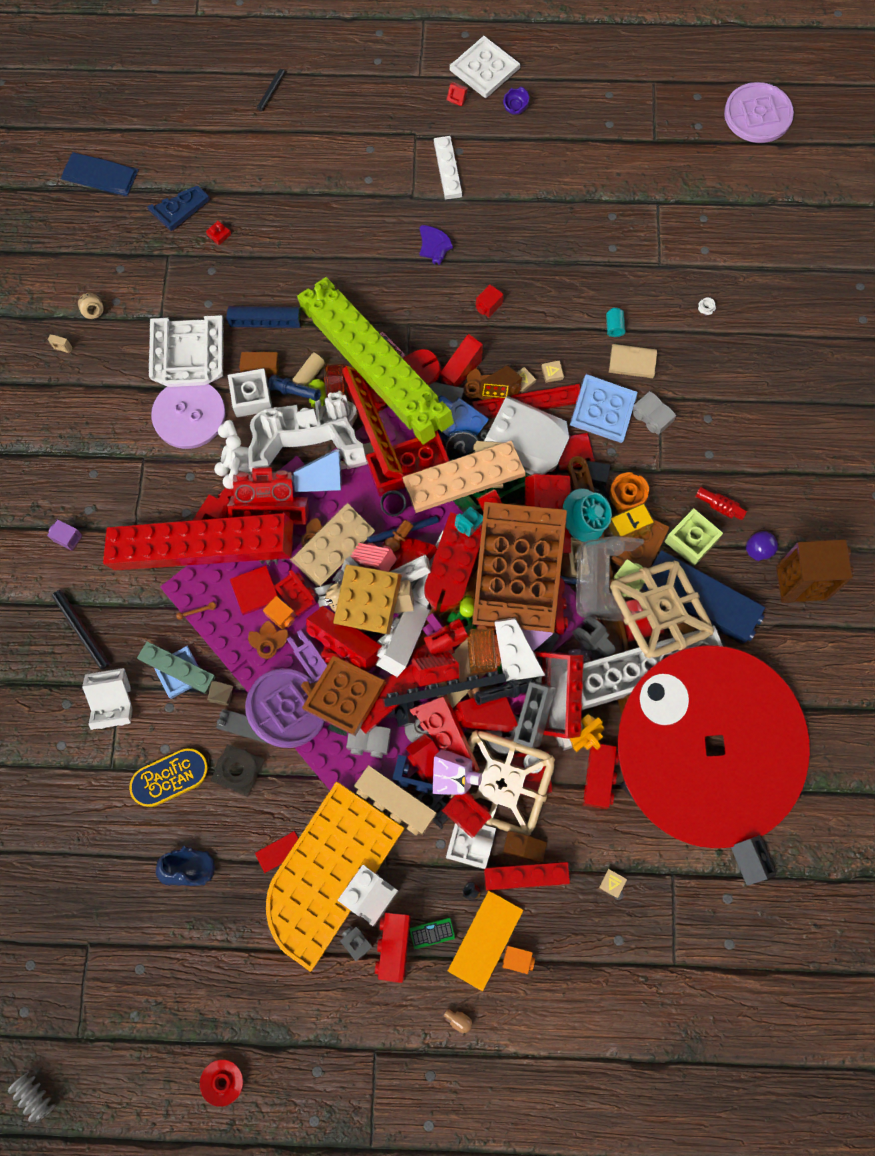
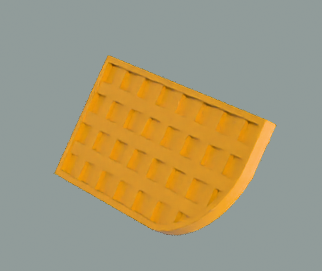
[266,782,405,972]

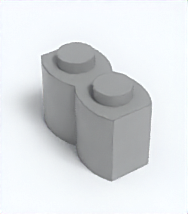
[632,391,676,435]
[346,726,391,758]

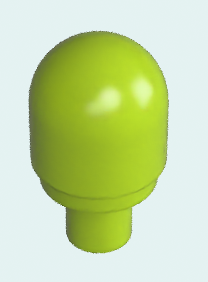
[460,595,475,618]

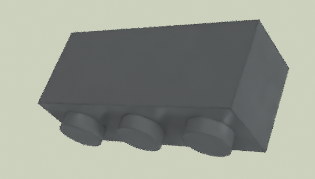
[513,682,556,748]

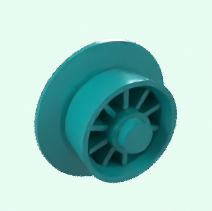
[563,489,612,542]

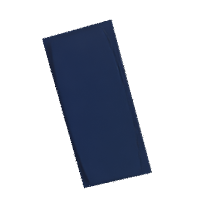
[60,152,139,196]

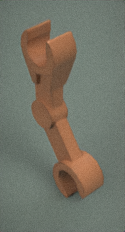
[467,683,499,699]

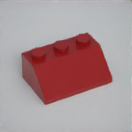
[375,913,411,983]

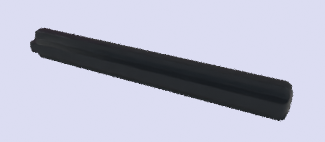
[52,590,110,670]

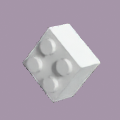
[228,369,272,417]

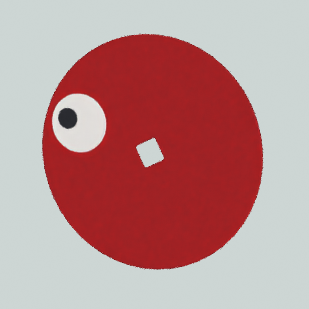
[618,646,810,848]

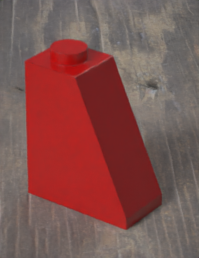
[440,334,483,387]
[454,697,518,732]

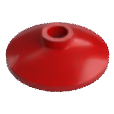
[199,1060,243,1107]

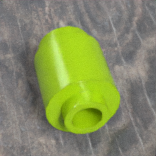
[308,379,327,408]

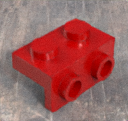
[274,569,317,617]

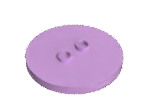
[724,82,794,143]
[151,384,225,449]

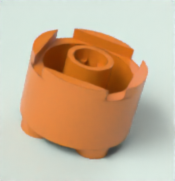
[609,472,649,515]

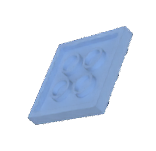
[570,374,637,443]

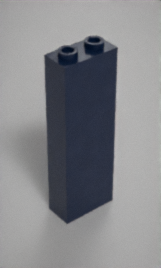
[642,550,765,644]

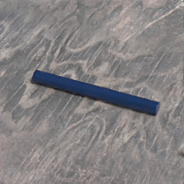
[367,516,439,543]

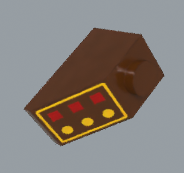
[479,365,523,398]

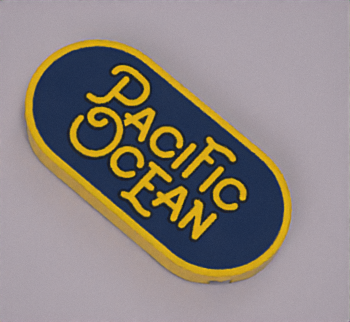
[130,749,208,807]

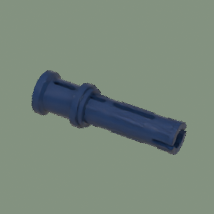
[268,374,321,401]

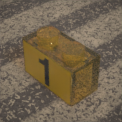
[608,503,655,544]

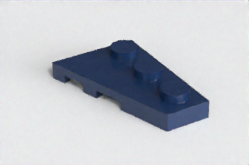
[147,186,210,231]

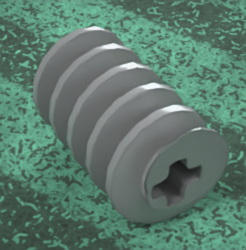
[8,1072,56,1123]

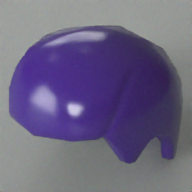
[503,87,530,115]
[746,531,778,561]

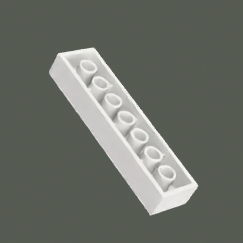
[564,626,723,710]

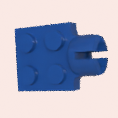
[438,395,489,438]

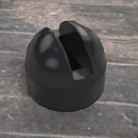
[463,882,481,901]

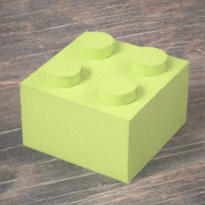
[665,508,723,567]

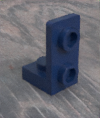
[392,755,433,793]

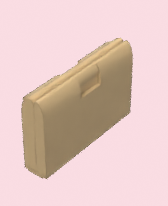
[609,344,657,378]

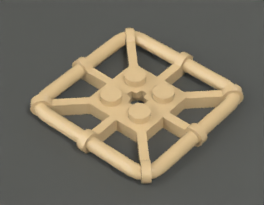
[610,560,714,659]
[450,730,555,836]

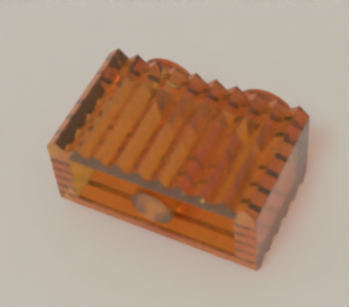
[467,628,500,673]

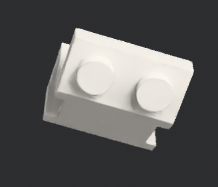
[82,668,132,730]
[338,865,399,926]

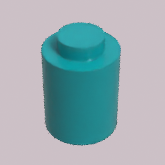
[606,308,625,337]

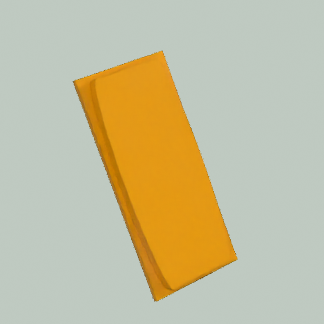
[448,891,523,991]

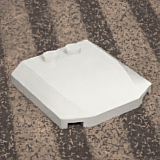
[149,316,223,387]
[484,396,569,475]

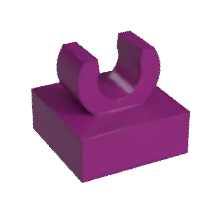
[423,613,445,635]

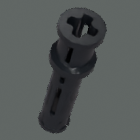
[474,678,533,705]

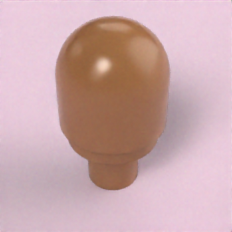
[444,1009,472,1033]

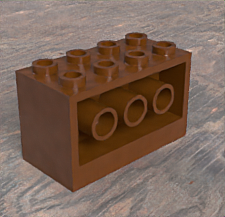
[776,540,854,603]

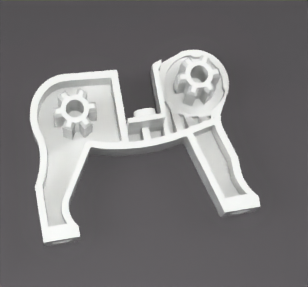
[248,391,366,476]

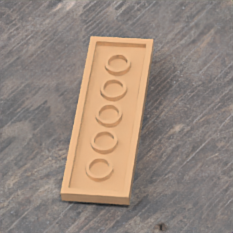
[403,441,525,513]

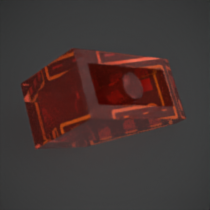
[324,364,345,398]

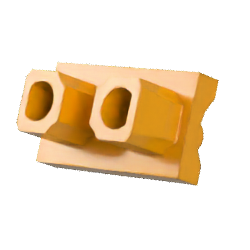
[569,714,604,752]

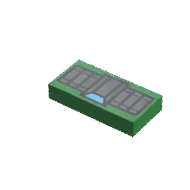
[410,918,455,950]

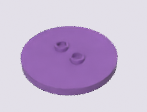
[245,669,325,748]

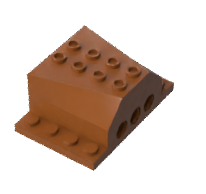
[472,502,567,633]

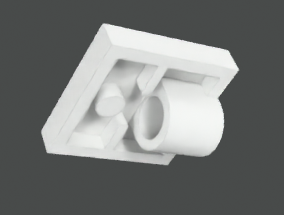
[446,823,496,869]

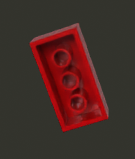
[365,431,449,497]
[525,474,571,555]

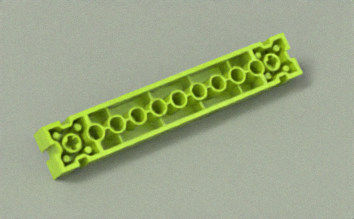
[297,277,454,445]

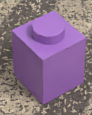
[47,520,82,551]

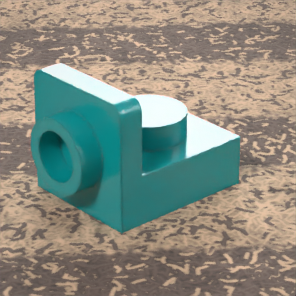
[455,507,483,537]

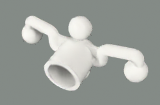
[214,420,250,489]

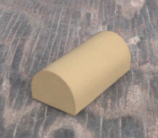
[293,353,325,387]

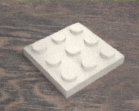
[450,36,520,98]

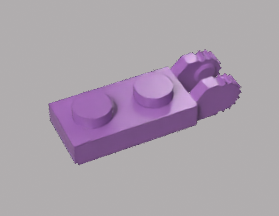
[287,630,327,683]

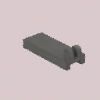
[216,709,268,744]

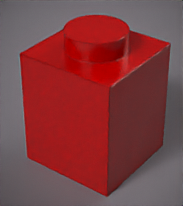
[476,284,504,318]

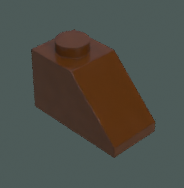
[502,831,547,863]

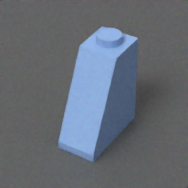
[292,449,342,492]

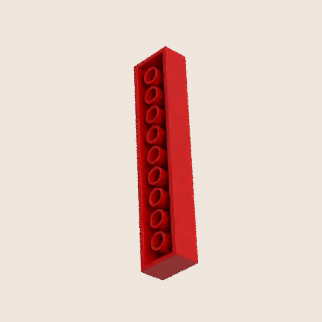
[103,513,293,571]

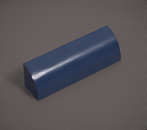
[227,306,302,328]

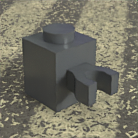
[340,927,374,961]

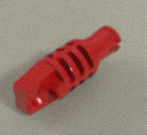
[695,487,747,520]

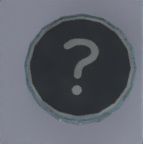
[444,430,480,461]

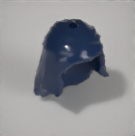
[156,846,215,886]

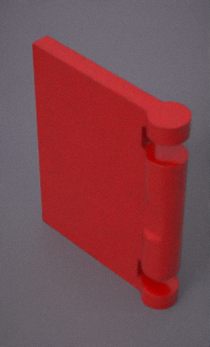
[552,433,595,472]

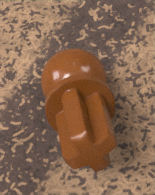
[385,520,413,552]

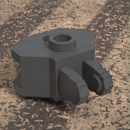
[572,616,616,657]

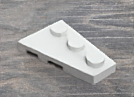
[495,618,545,681]

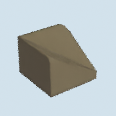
[207,681,234,706]

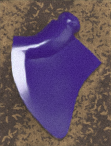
[419,225,453,265]

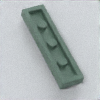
[137,642,216,694]

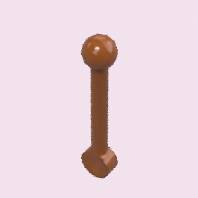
[176,602,216,620]

